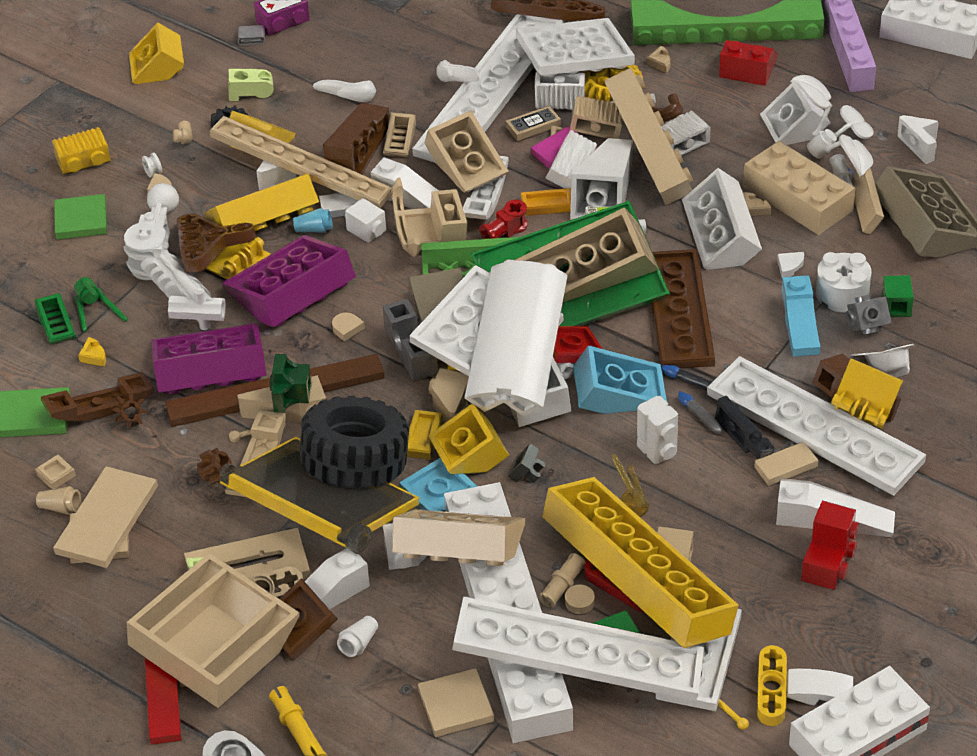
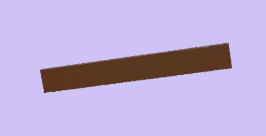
[165,353,385,427]

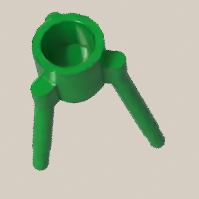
[74,277,128,332]

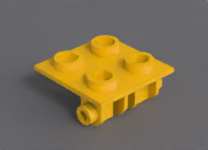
[205,237,271,280]
[831,358,903,429]

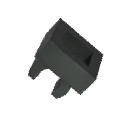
[508,444,545,482]

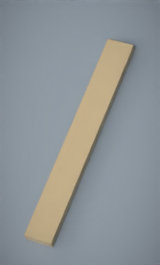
[210,116,392,208]

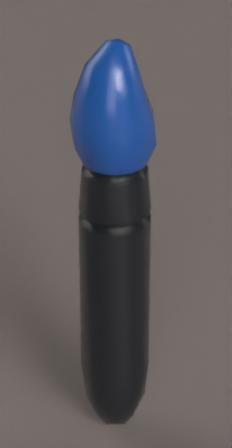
[661,365,713,391]

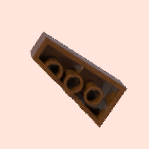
[323,102,390,175]

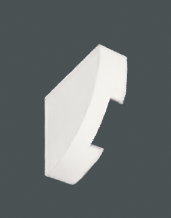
[777,252,804,277]

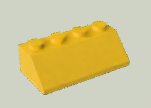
[204,174,319,231]

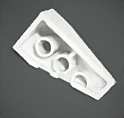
[776,478,895,537]

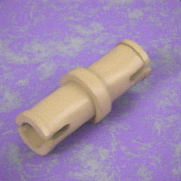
[538,553,586,608]

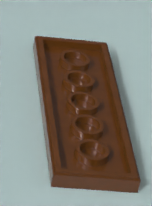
[651,249,715,370]

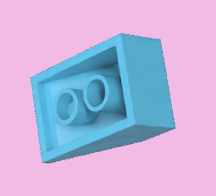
[573,346,667,414]

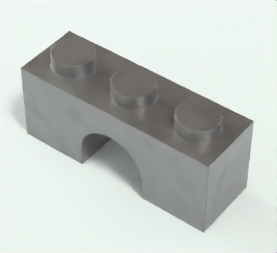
[382,299,438,381]

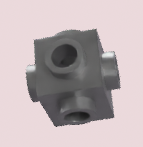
[846,294,892,335]

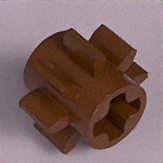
[111,393,148,428]
[197,448,232,485]

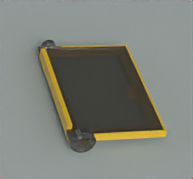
[220,437,419,554]

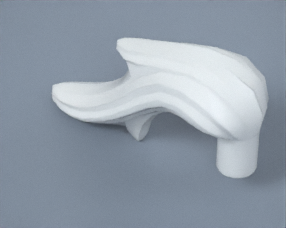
[436,60,480,82]
[313,80,376,103]

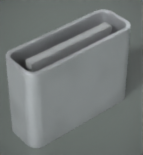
[238,25,265,45]

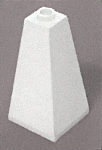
[570,138,633,220]

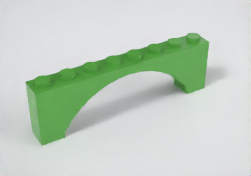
[630,0,824,45]

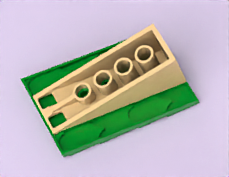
[471,201,671,326]

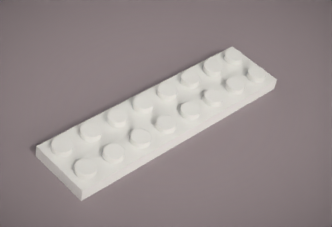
[707,356,926,496]
[452,597,704,701]

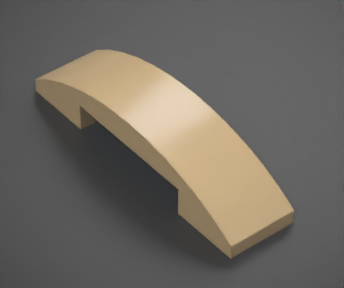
[225,410,286,497]

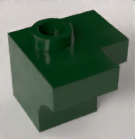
[269,354,312,413]

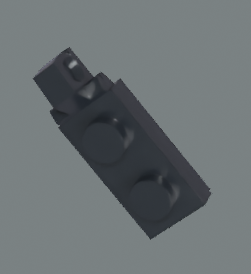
[715,395,775,459]

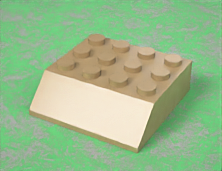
[127,553,299,708]

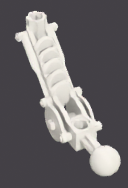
[123,183,226,330]

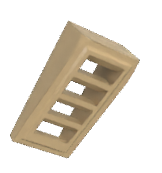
[383,112,416,158]

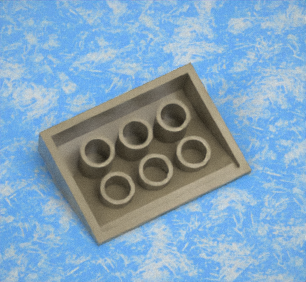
[875,166,977,258]

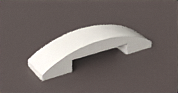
[463,156,509,220]

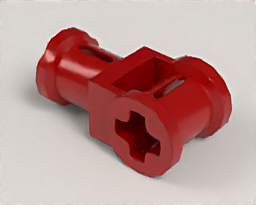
[479,199,528,239]

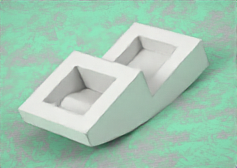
[786,669,853,706]

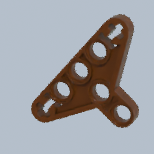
[491,0,605,22]
[177,213,256,273]

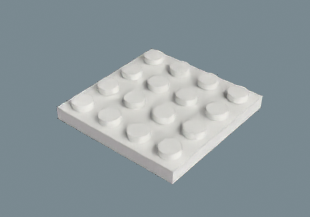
[516,18,635,77]
[409,265,564,376]

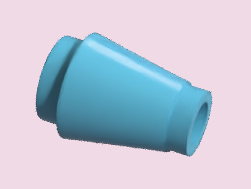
[293,208,333,233]

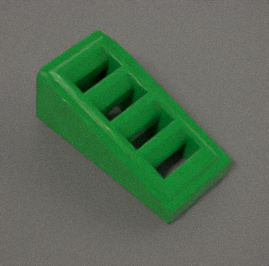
[34,293,76,345]

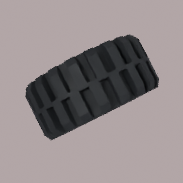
[299,396,409,490]

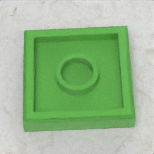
[54,194,107,240]

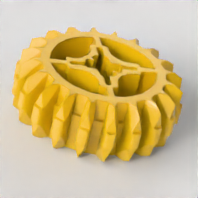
[581,65,643,102]

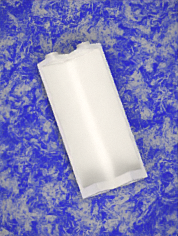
[465,260,567,416]

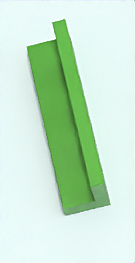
[421,237,518,278]

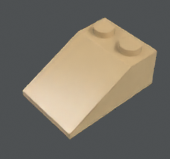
[424,110,509,194]

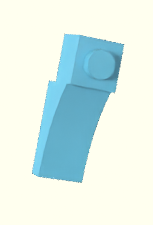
[781,276,820,357]

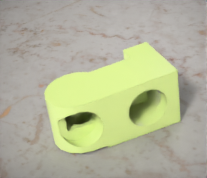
[228,69,274,101]

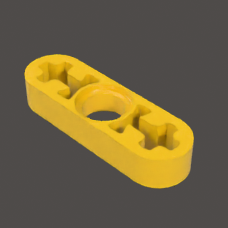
[757,645,787,726]

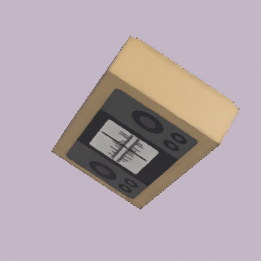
[506,106,561,141]

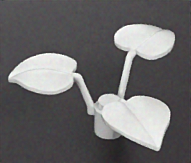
[790,75,874,177]

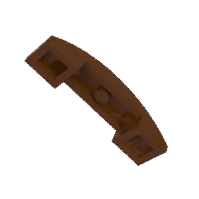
[41,372,154,421]

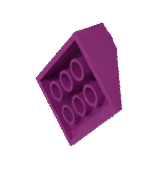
[222,235,356,327]
[151,323,267,394]

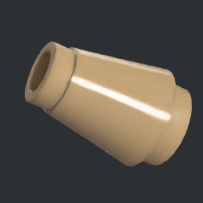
[36,486,81,515]

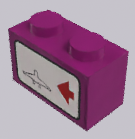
[254,0,310,36]

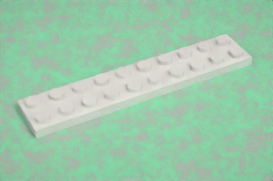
[412,14,563,163]

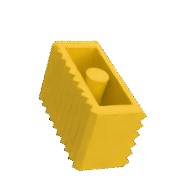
[52,127,111,174]

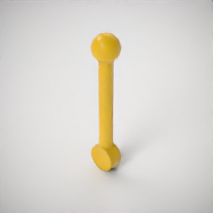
[718,699,749,730]

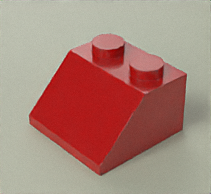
[719,40,778,86]

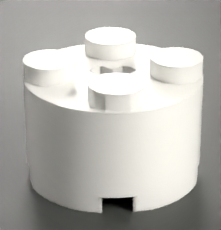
[816,252,871,312]

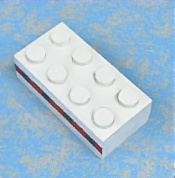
[789,666,930,756]

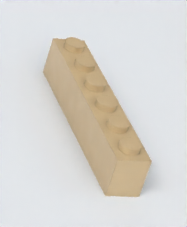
[604,68,694,205]

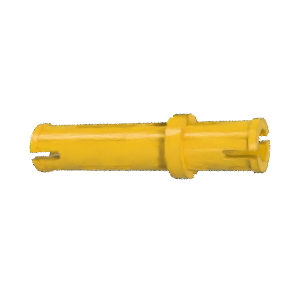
[269,686,328,756]

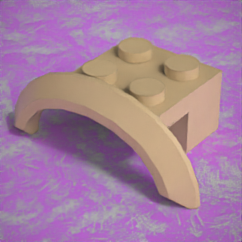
[392,177,467,257]

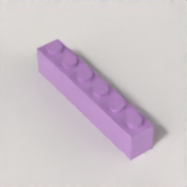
[821,0,876,92]

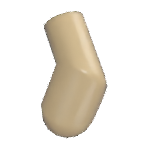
[173,121,193,145]

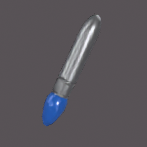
[678,391,723,434]

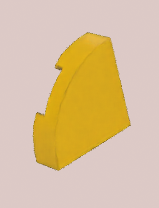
[78,337,106,367]

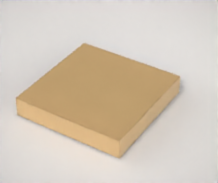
[418,668,494,737]

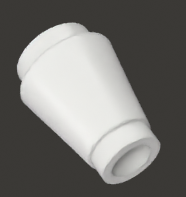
[337,616,378,657]

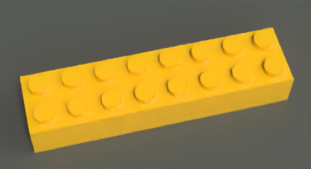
[542,477,739,648]

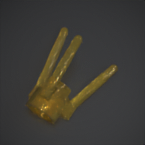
[611,454,650,517]

